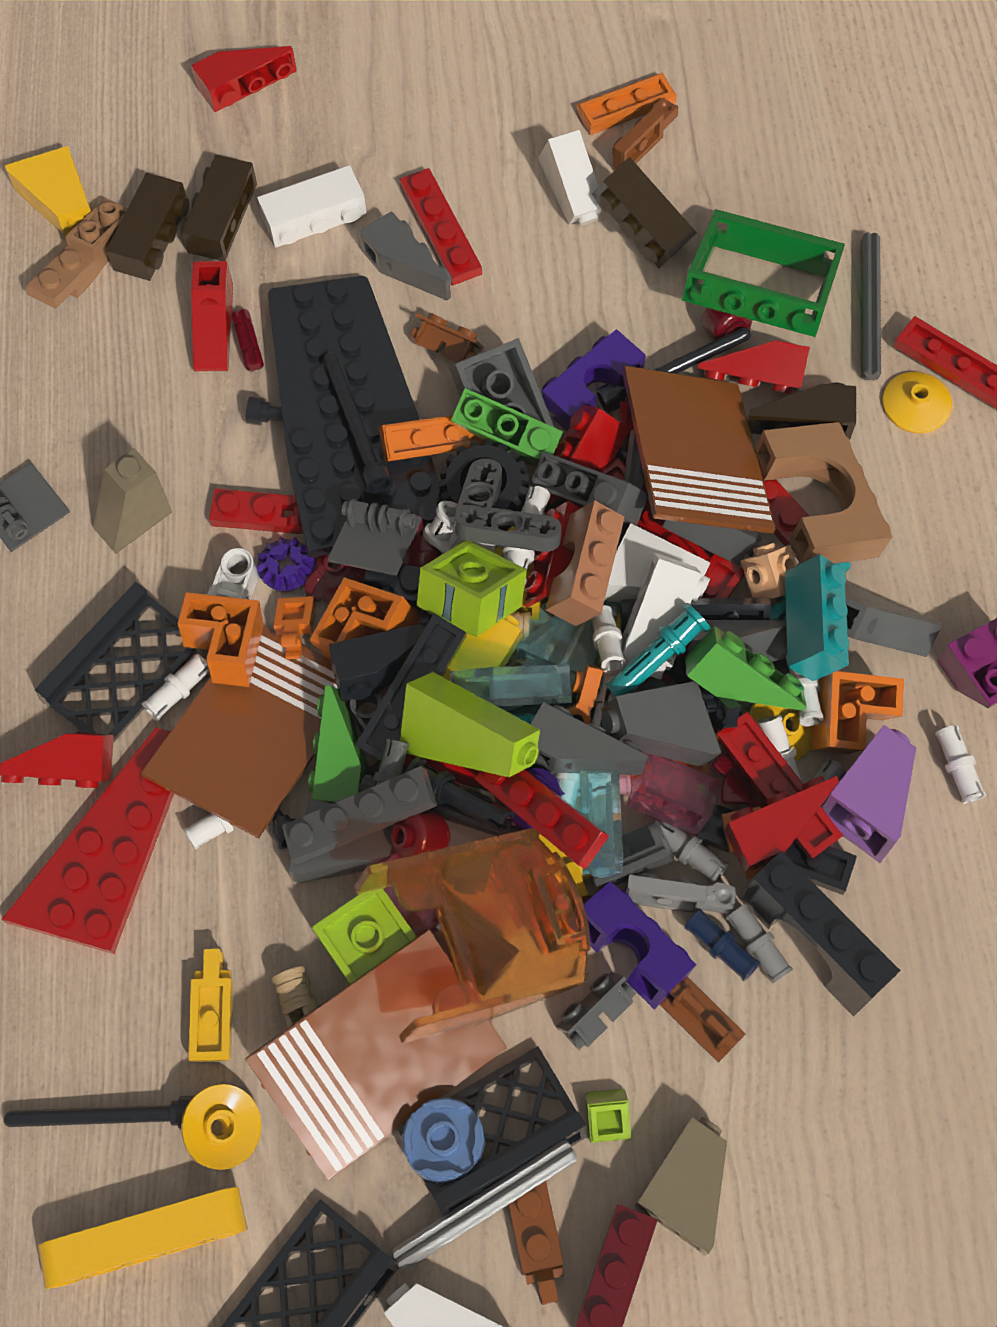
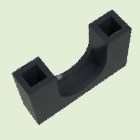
[741,851,901,1017]

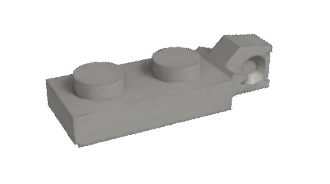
[625,873,736,914]

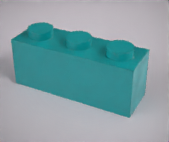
[785,554,849,681]

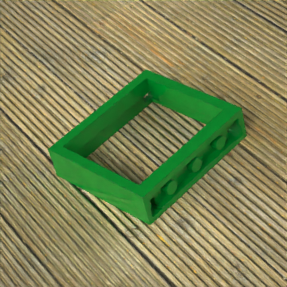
[682,209,845,337]

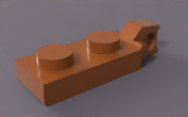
[612,98,678,171]
[508,1181,564,1305]

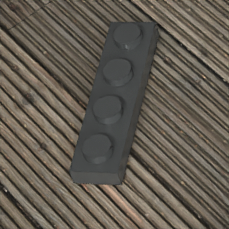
[282,766,437,864]

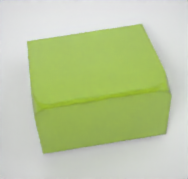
[585,1089,631,1143]

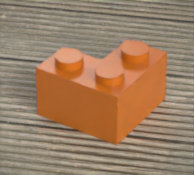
[309,577,420,659]
[178,592,264,687]
[811,671,904,754]

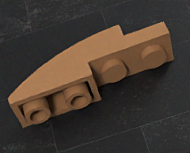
[26,198,128,309]

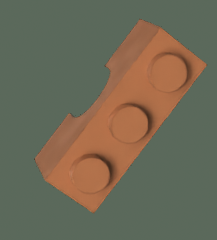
[545,500,624,626]

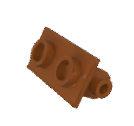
[410,313,484,363]
[660,977,746,1063]

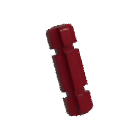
[232,309,264,372]

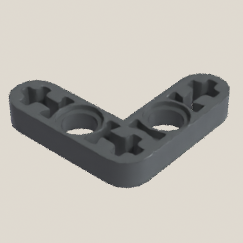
[455,459,561,552]

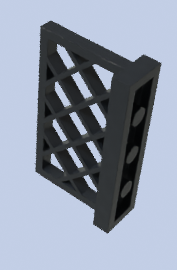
[35,582,198,743]
[397,1046,588,1216]
[221,1199,399,1327]

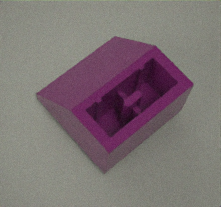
[937,618,997,708]

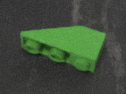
[451,388,563,467]
[685,625,807,711]
[308,685,370,803]

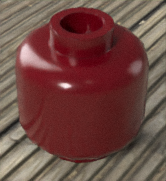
[701,307,752,341]
[391,810,451,862]

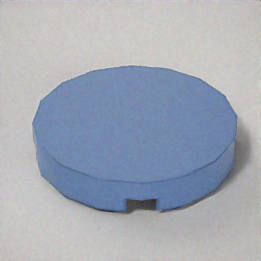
[402,1097,485,1184]

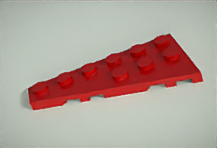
[1,727,174,954]

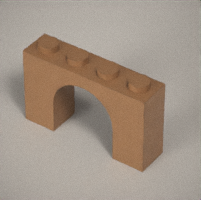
[755,422,892,564]

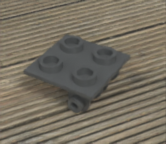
[0,463,70,552]
[327,498,422,576]

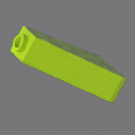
[400,672,540,777]

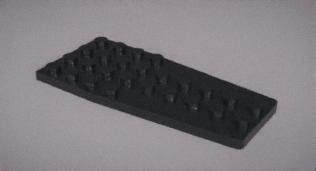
[268,276,442,558]

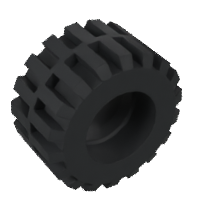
[439,440,529,531]

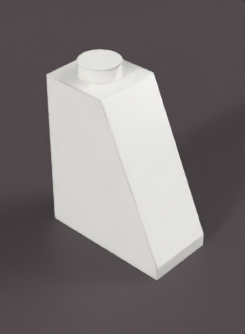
[538,130,602,226]
[604,523,710,602]
[383,1283,503,1327]

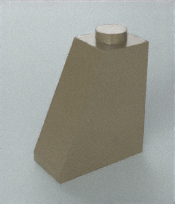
[93,448,172,554]
[635,1117,727,1256]

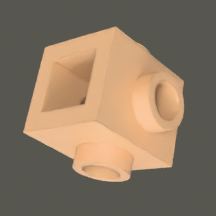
[740,542,797,599]

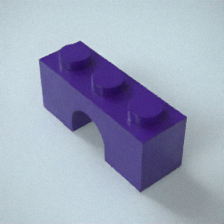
[542,329,646,432]
[569,882,697,1010]

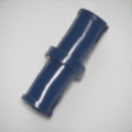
[684,909,761,981]

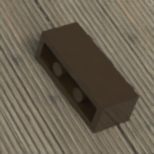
[180,154,257,261]
[592,157,697,268]
[106,173,189,281]

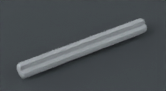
[392,1140,577,1270]

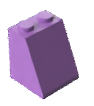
[823,725,916,863]

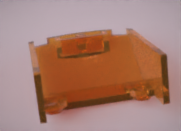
[354,828,590,1043]

